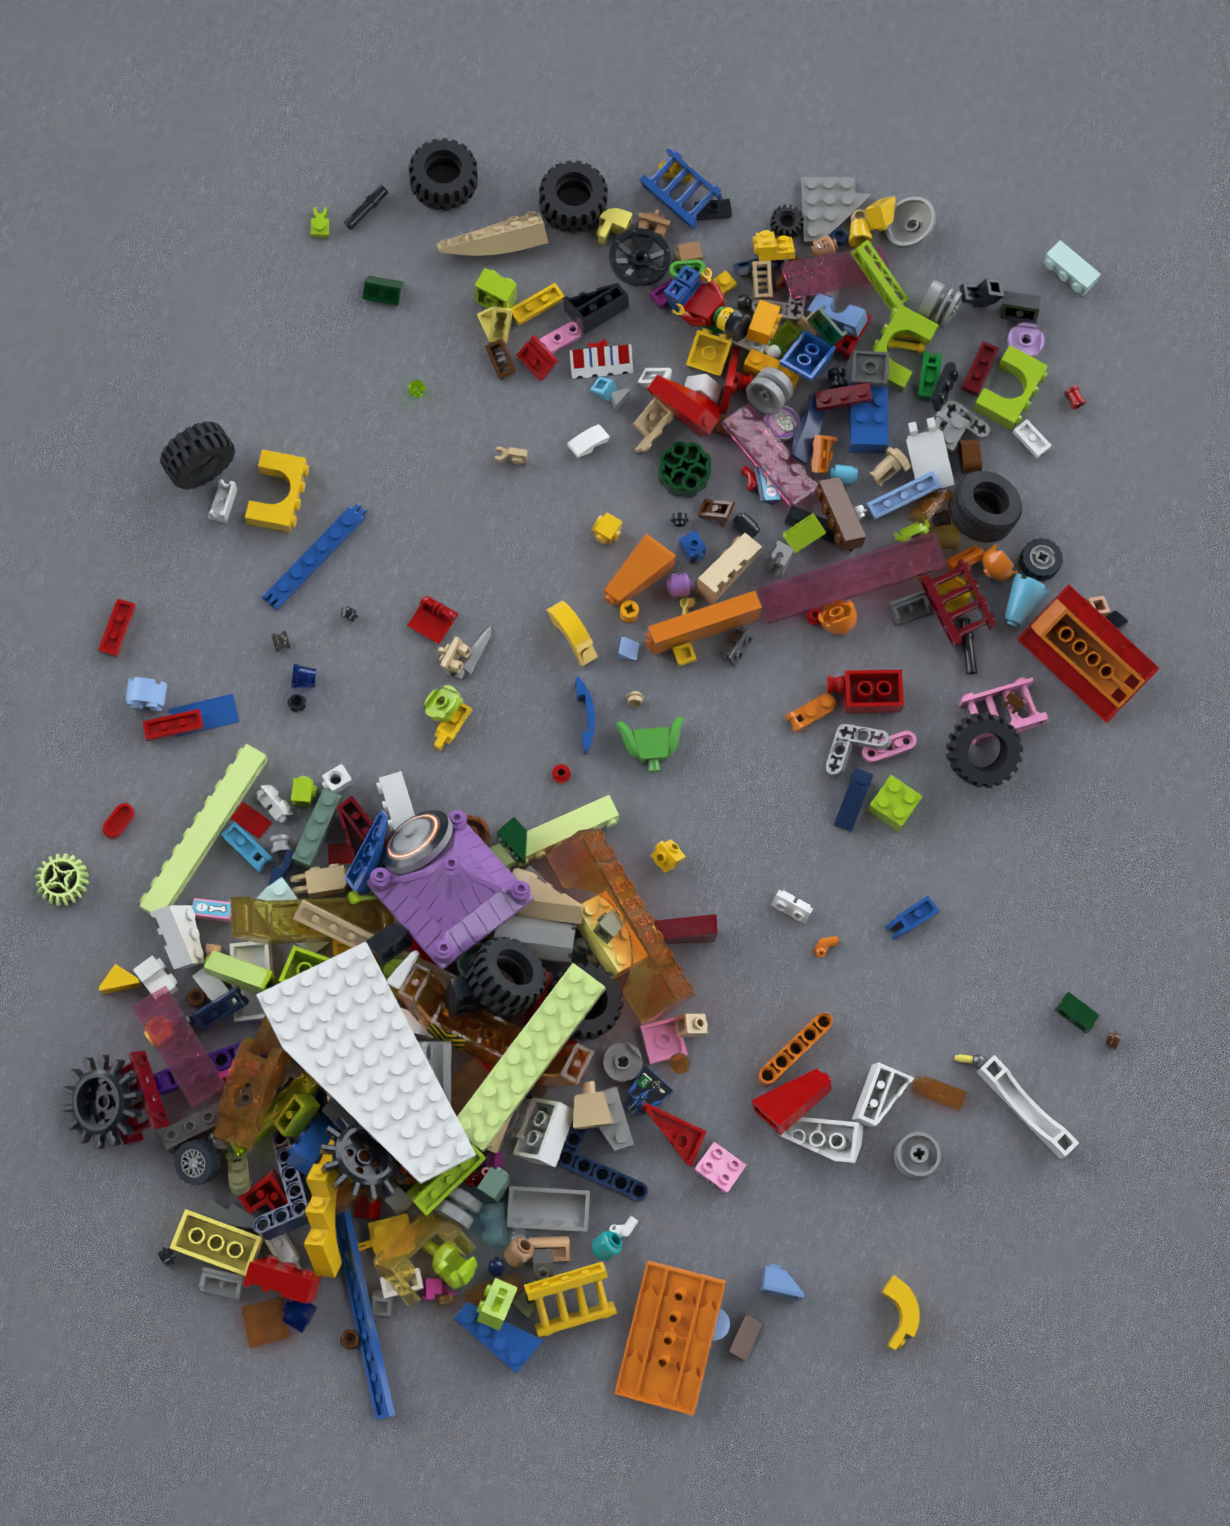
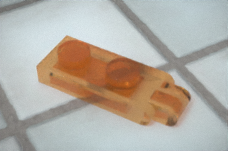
[911,1075,967,1111]
[465,1272,522,1305]

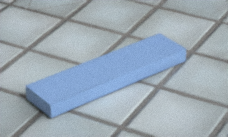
[866,471,941,520]

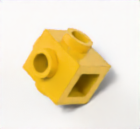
[650,839,686,873]

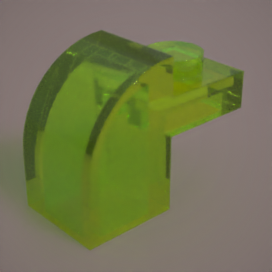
[769,319,802,359]

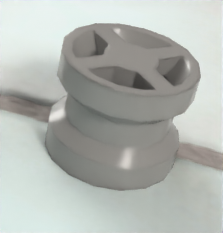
[270,834,291,855]

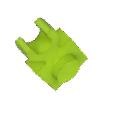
[311,207,330,238]

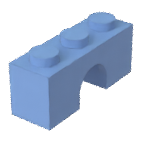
[807,293,868,337]

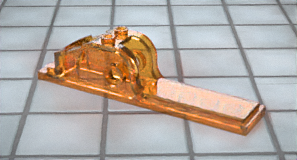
[213,1014,291,1151]

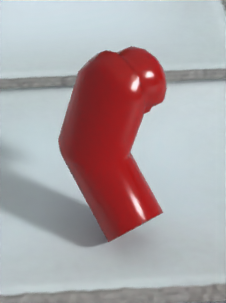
[740,465,759,492]

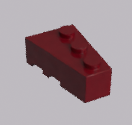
[337,795,386,860]

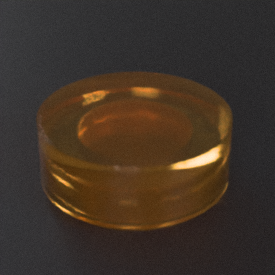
[669,1053,690,1074]
[436,1295,457,1306]

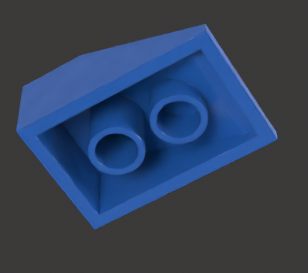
[779,330,836,381]

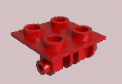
[407,595,459,644]

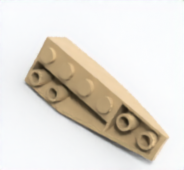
[437,212,548,256]

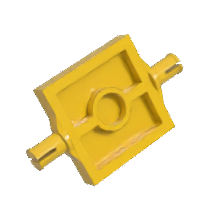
[358,1213,427,1264]

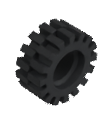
[770,204,804,239]

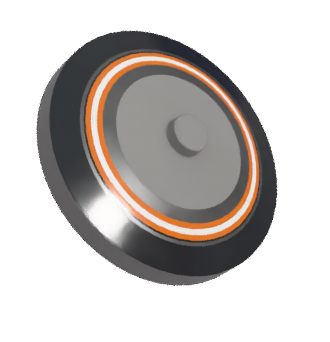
[381,810,453,874]

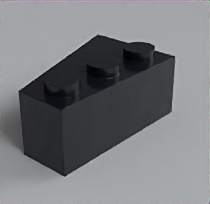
[563,283,629,334]
[443,978,489,1018]

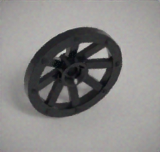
[609,228,671,286]

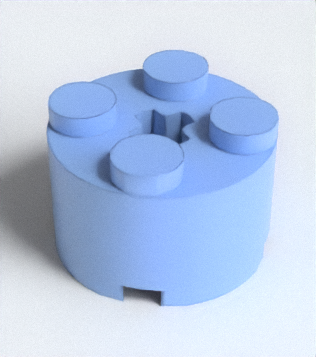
[125,677,167,712]

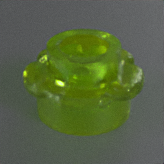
[408,379,426,397]

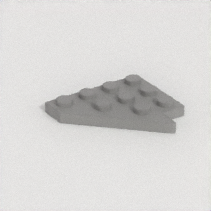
[801,177,870,245]

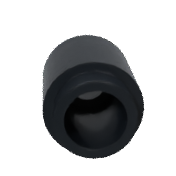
[733,513,760,539]

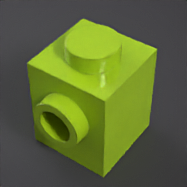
[291,776,317,807]

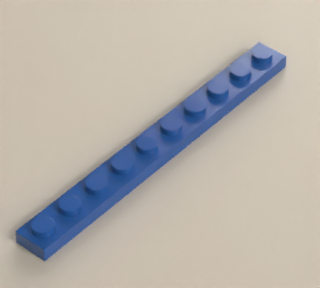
[335,1211,395,1420]

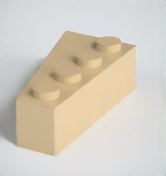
[695,533,762,605]

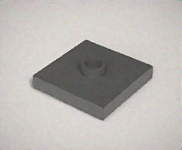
[851,350,889,388]

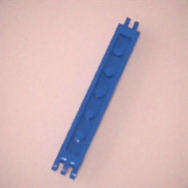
[262,503,367,611]

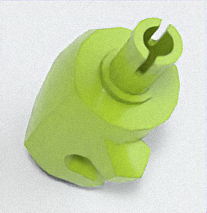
[422,1239,477,1290]

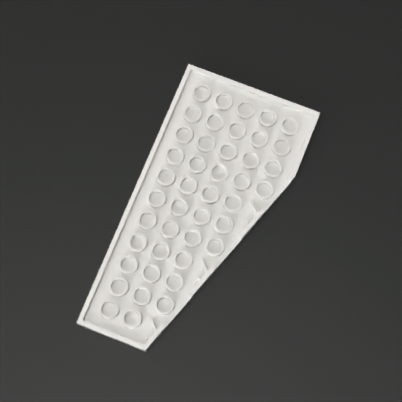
[256,942,476,1184]

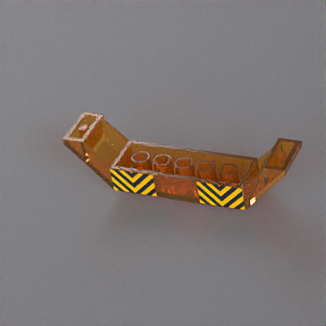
[397,962,594,1087]

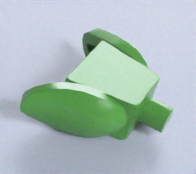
[615,716,685,773]

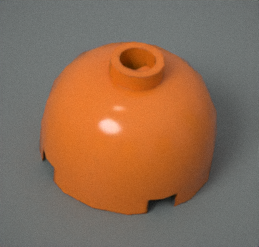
[982,544,1018,582]
[818,599,857,635]

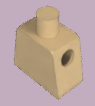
[573,1081,614,1130]

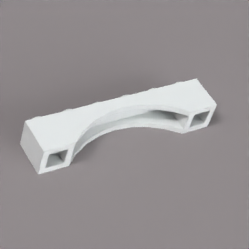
[977,1055,1079,1159]

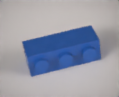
[286,1113,338,1175]

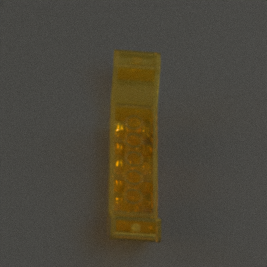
[230,896,397,944]

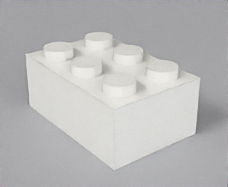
[513,1097,574,1167]

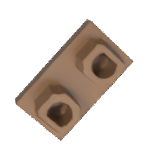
[637,209,671,238]

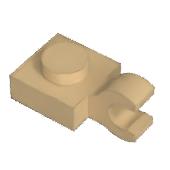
[495,447,528,465]

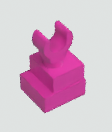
[422,1278,457,1301]

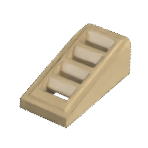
[752,261,773,300]

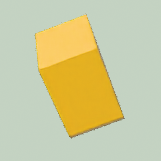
[99,964,142,995]

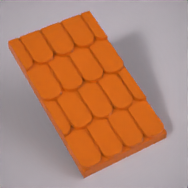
[614,1260,726,1416]

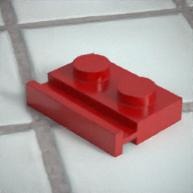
[516,335,559,381]

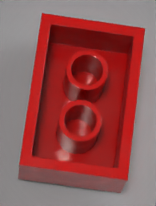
[843,669,904,713]

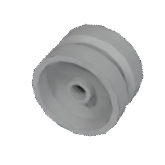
[746,367,794,415]
[893,1132,941,1179]
[433,1187,483,1229]

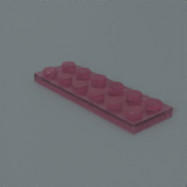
[781,245,890,299]
[721,403,818,508]
[131,985,228,1109]

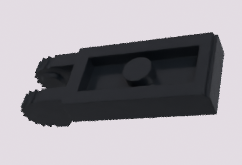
[931,362,958,411]

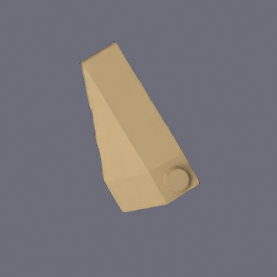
[512,868,583,924]

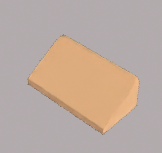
[529,1236,570,1263]

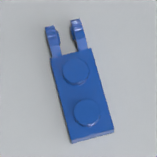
[885,895,939,940]

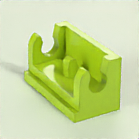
[782,513,826,553]

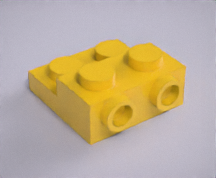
[753,230,795,261]
[686,328,732,377]

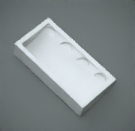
[229,939,274,1022]

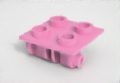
[694,1142,746,1193]

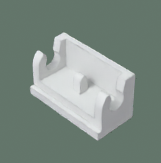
[208,479,237,523]

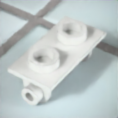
[256,785,294,823]
[771,890,813,924]

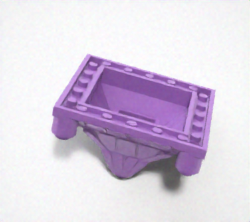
[366,810,534,971]

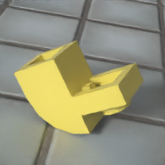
[596,208,633,246]

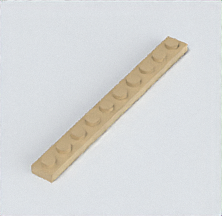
[293,900,460,993]

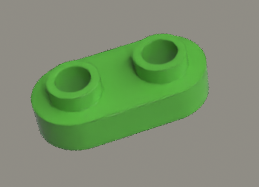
[669,259,706,280]

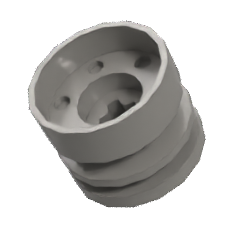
[918,280,962,328]

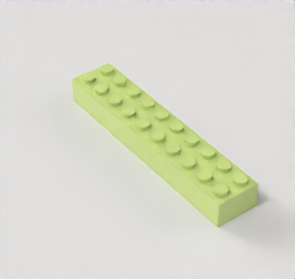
[457,963,606,1151]

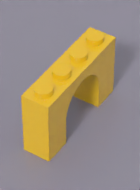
[245,449,309,533]

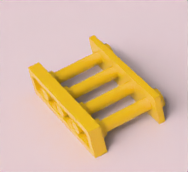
[524,1261,617,1337]

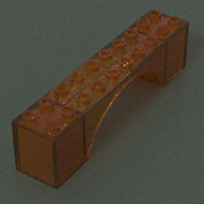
[546,827,696,1025]

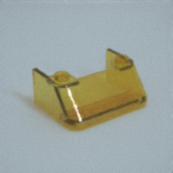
[373,1211,476,1308]

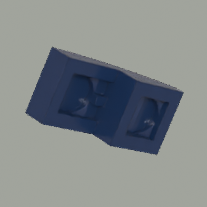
[268,849,295,886]

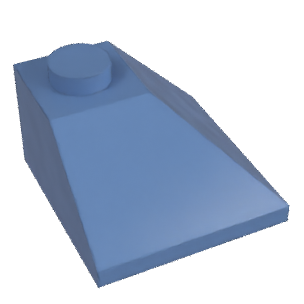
[759,1264,804,1301]

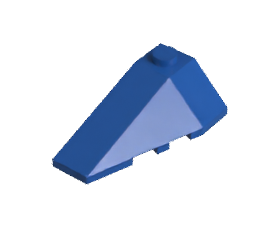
[344,810,389,893]

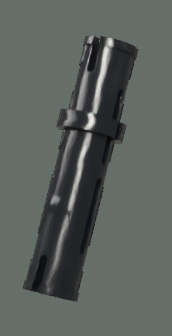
[344,185,389,230]
[958,618,978,675]

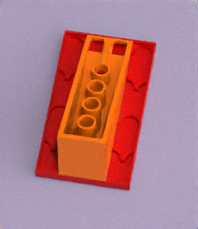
[1016,584,1160,723]

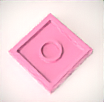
[639,1017,688,1065]

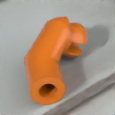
[814,936,839,958]

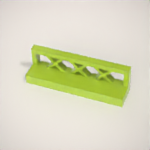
[850,240,909,312]

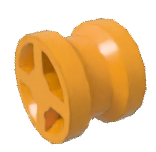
[620,600,639,623]

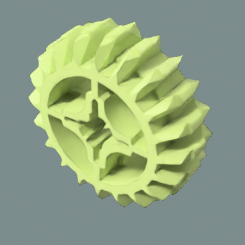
[35,853,89,906]

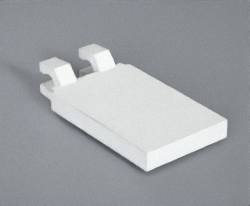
[906,417,955,489]

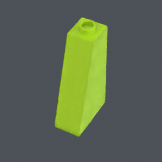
[204,950,278,995]

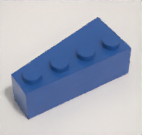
[454,1302,543,1374]

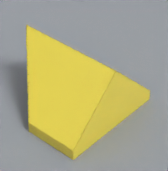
[477,306,512,344]

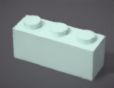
[1043,240,1101,296]

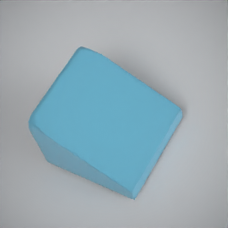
[590,376,618,402]

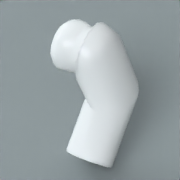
[609,1216,638,1238]

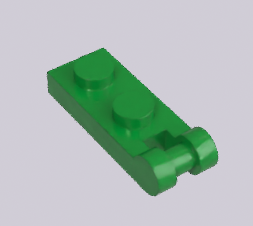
[917,351,942,400]

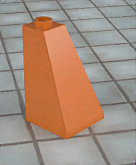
[603,533,676,607]

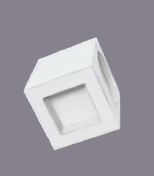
[321,764,353,794]

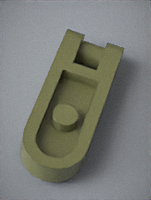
[226,1149,251,1195]

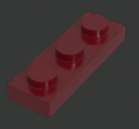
[962,341,999,396]
[815,382,873,411]

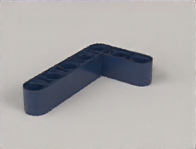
[557,1120,648,1202]
[253,1130,311,1240]

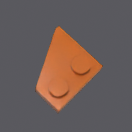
[811,435,838,473]

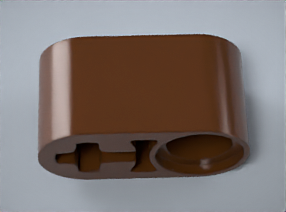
[958,439,982,474]

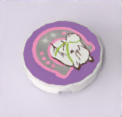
[764,406,800,442]

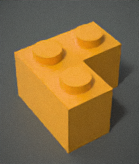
[746,300,782,346]

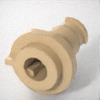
[869,447,912,487]

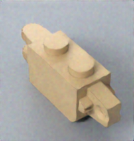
[290,863,349,898]

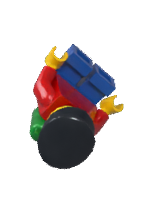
[664,265,751,342]

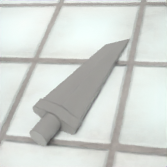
[455,625,491,680]

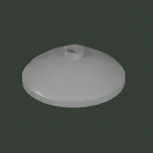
[885,196,936,247]

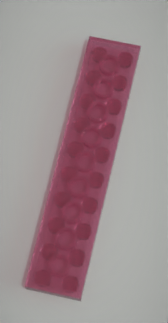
[757,532,947,624]

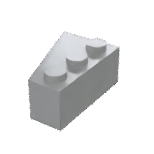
[596,1087,634,1153]

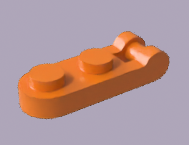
[785,694,836,733]

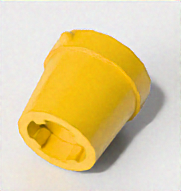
[849,219,872,248]

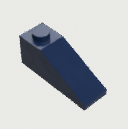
[834,768,874,832]

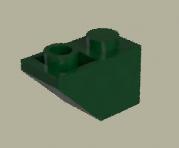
[496,817,527,865]

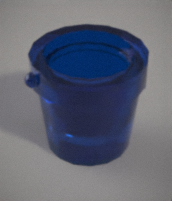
[291,664,316,689]

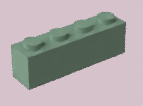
[292,788,343,870]

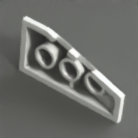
[779,1117,863,1163]

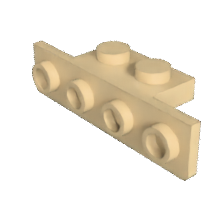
[632,398,674,453]

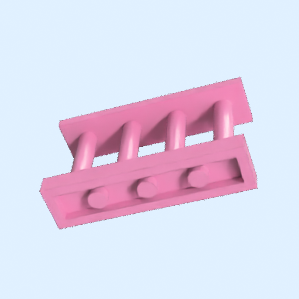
[959,677,1048,745]

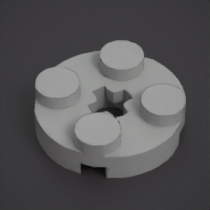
[603,1043,642,1083]

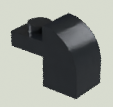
[959,278,1004,308]

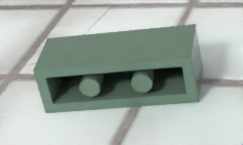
[477,1166,512,1203]

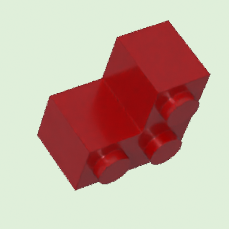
[238,1169,288,1214]

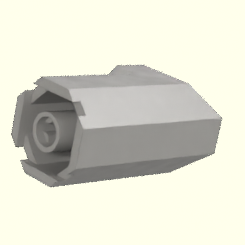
[494,916,576,966]

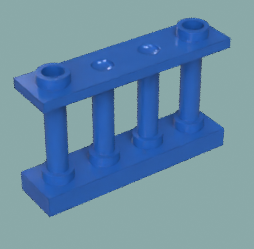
[639,148,722,230]

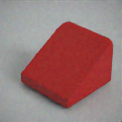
[354,1197,382,1220]

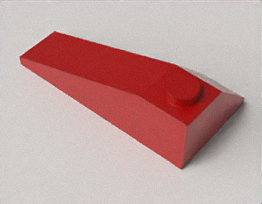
[646,375,720,437]

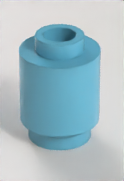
[830,464,858,485]

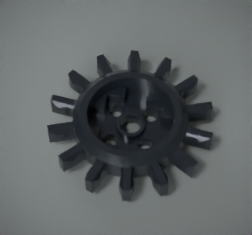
[61,1054,143,1149]
[318,1114,408,1203]

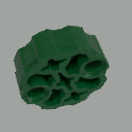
[658,441,712,498]

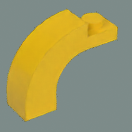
[547,601,598,666]
[880,1275,920,1351]

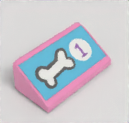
[192,898,234,922]

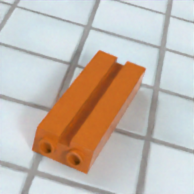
[645,591,762,655]

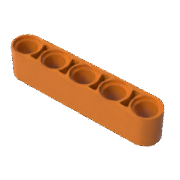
[757,1012,833,1087]

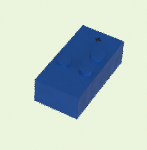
[848,377,889,453]

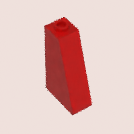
[751,1068,832,1136]

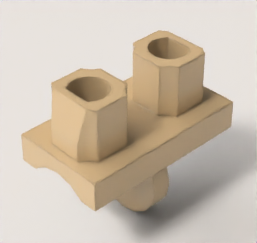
[437,636,471,675]

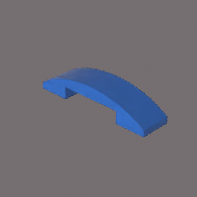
[575,677,595,755]

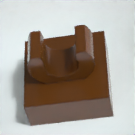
[1003,690,1027,714]

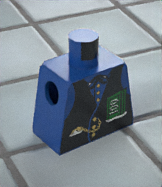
[626,1065,674,1116]

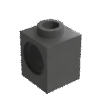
[533,1249,554,1281]

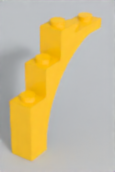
[304,1139,349,1278]

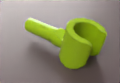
[347,891,376,904]

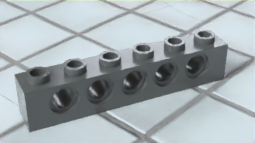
[158,1077,280,1153]

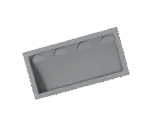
[507,1185,590,1232]

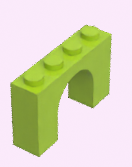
[872,304,939,392]
[973,345,1048,430]

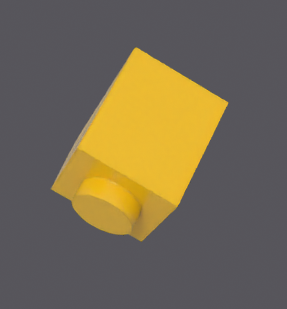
[865,196,896,231]

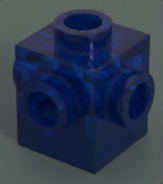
[281,1300,318,1333]

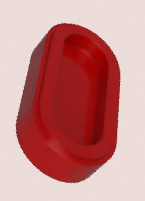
[102,803,135,839]

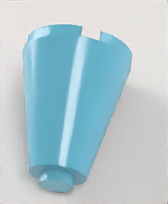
[1004,574,1049,628]

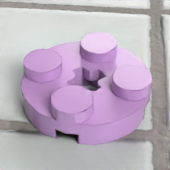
[1007,322,1044,358]

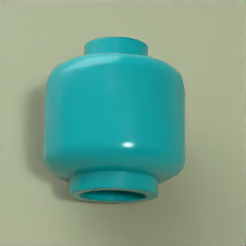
[592,1231,622,1261]

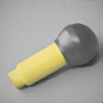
[955,1054,985,1068]

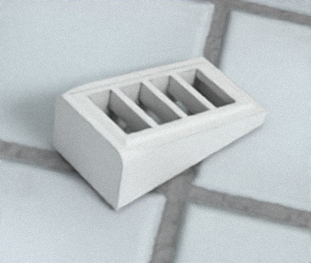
[387,950,420,989]

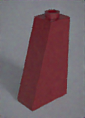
[640,914,718,945]

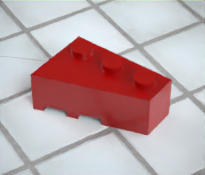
[243,1255,321,1304]

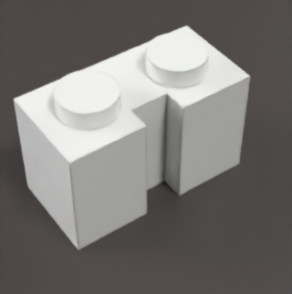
[133,955,178,1004]

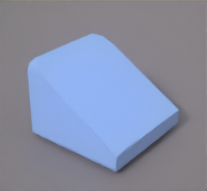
[618,637,640,661]

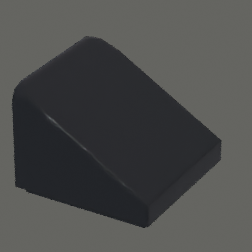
[1105,610,1129,630]

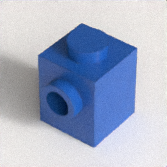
[678,530,707,563]

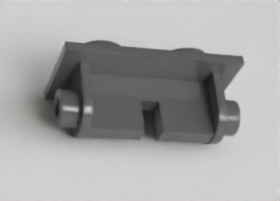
[721,627,754,667]

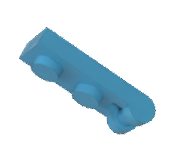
[221,821,273,873]

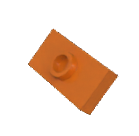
[945,545,985,571]

